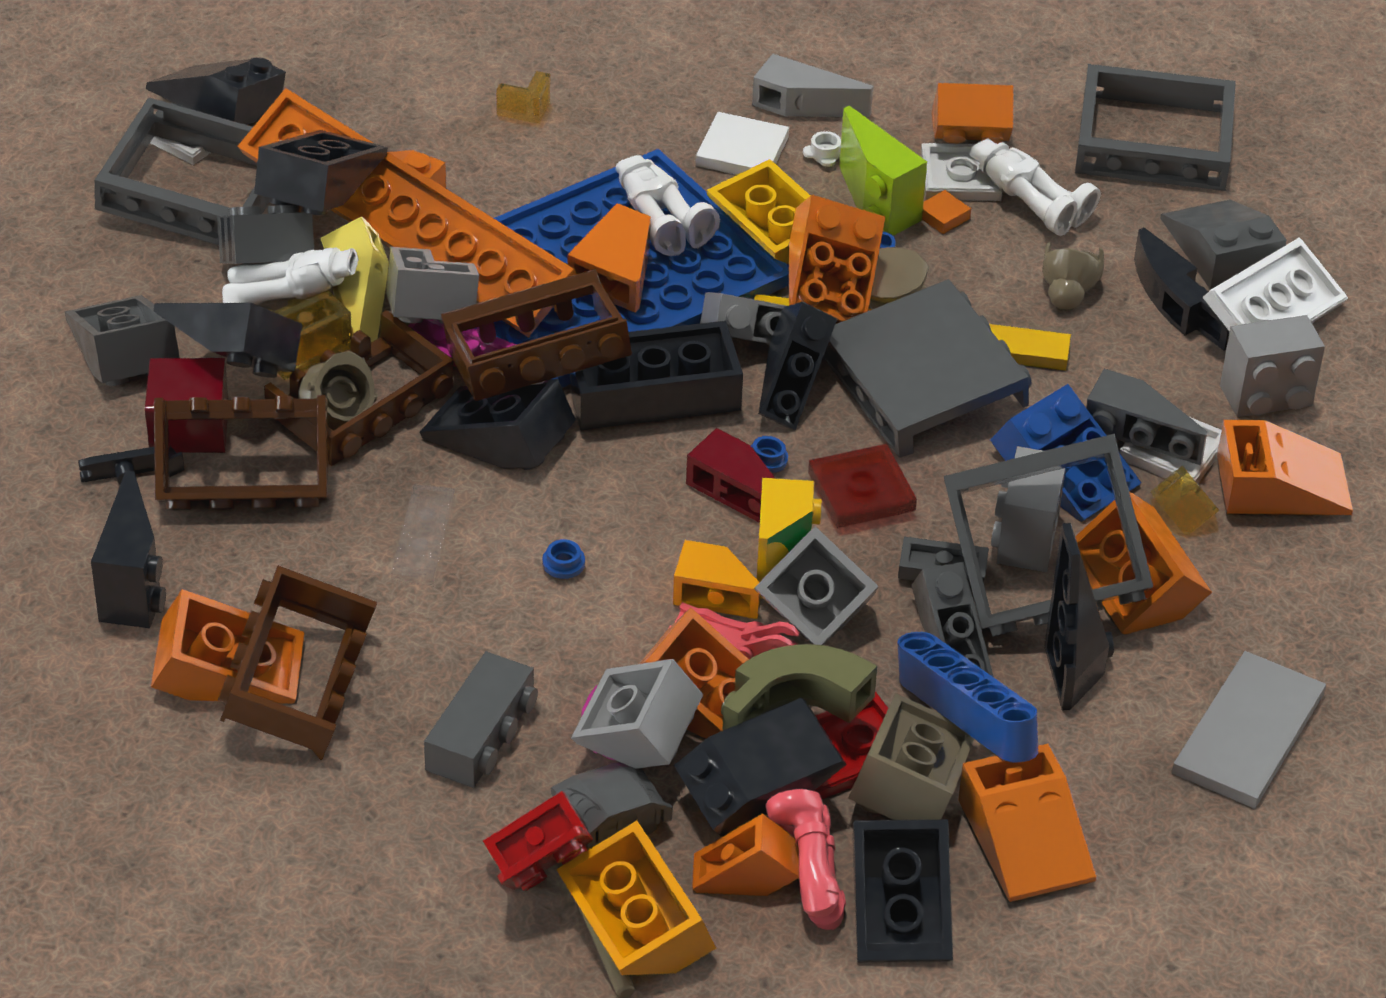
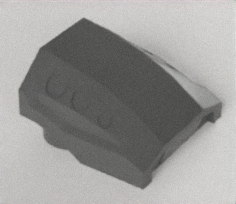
[551,762,673,848]

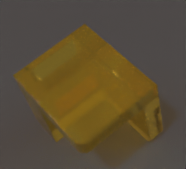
[496,71,550,124]
[1150,465,1219,535]

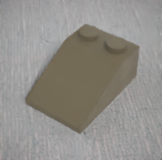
[848,693,974,820]

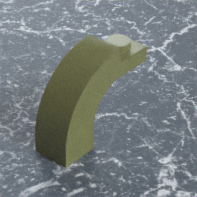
[721,644,877,731]

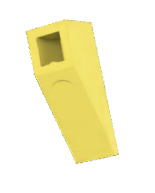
[320,216,389,343]

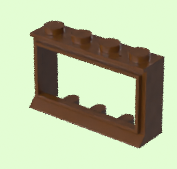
[441,269,632,401]
[264,310,454,466]
[154,395,329,510]
[218,566,378,760]

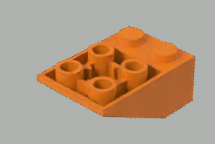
[789,195,885,322]
[1217,420,1353,515]
[958,744,1097,902]

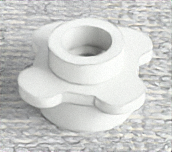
[803,131,841,167]

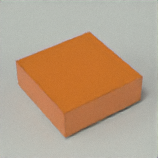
[922,190,971,234]

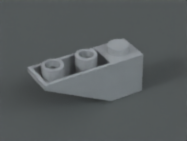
[752,54,873,117]
[700,292,786,344]

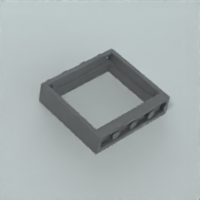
[1075,64,1236,191]
[95,97,269,245]
[944,434,1153,636]

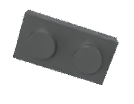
[898,536,989,588]

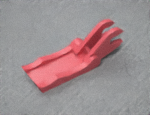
[668,602,800,659]

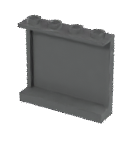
[823,279,1032,458]

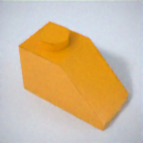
[673,540,760,619]

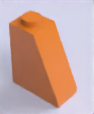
[567,203,651,313]

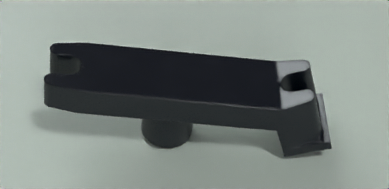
[78,445,184,485]

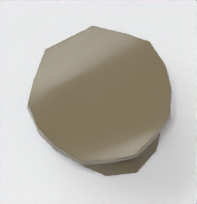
[869,247,929,309]
[298,351,378,431]

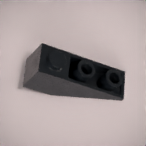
[758,302,837,430]

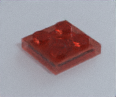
[808,444,917,528]

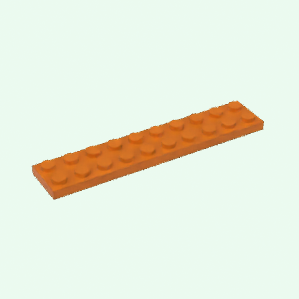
[238,88,577,337]

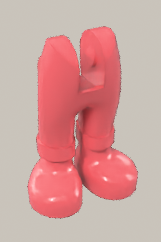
[765,789,846,930]

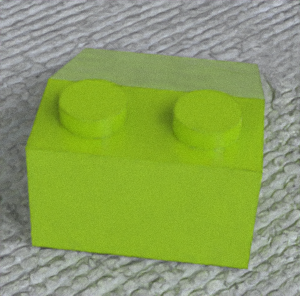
[839,106,927,236]

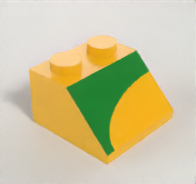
[756,478,822,599]

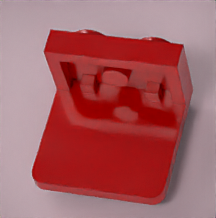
[483,791,593,892]

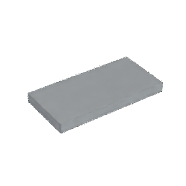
[1172,651,1326,809]

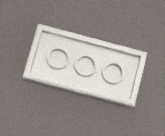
[1203,238,1348,331]

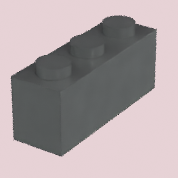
[424,651,538,788]

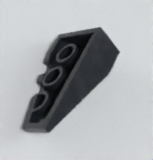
[1044,523,1114,711]

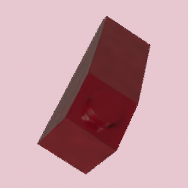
[686,428,776,523]

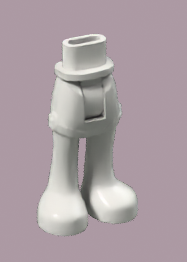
[970,139,1101,236]
[616,155,720,256]
[222,247,358,305]

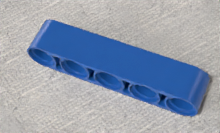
[897,632,1038,762]

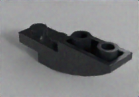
[1134,227,1230,351]

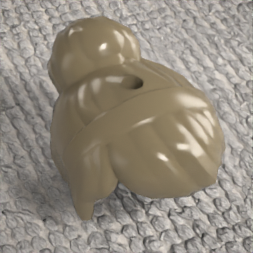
[1042,242,1104,310]

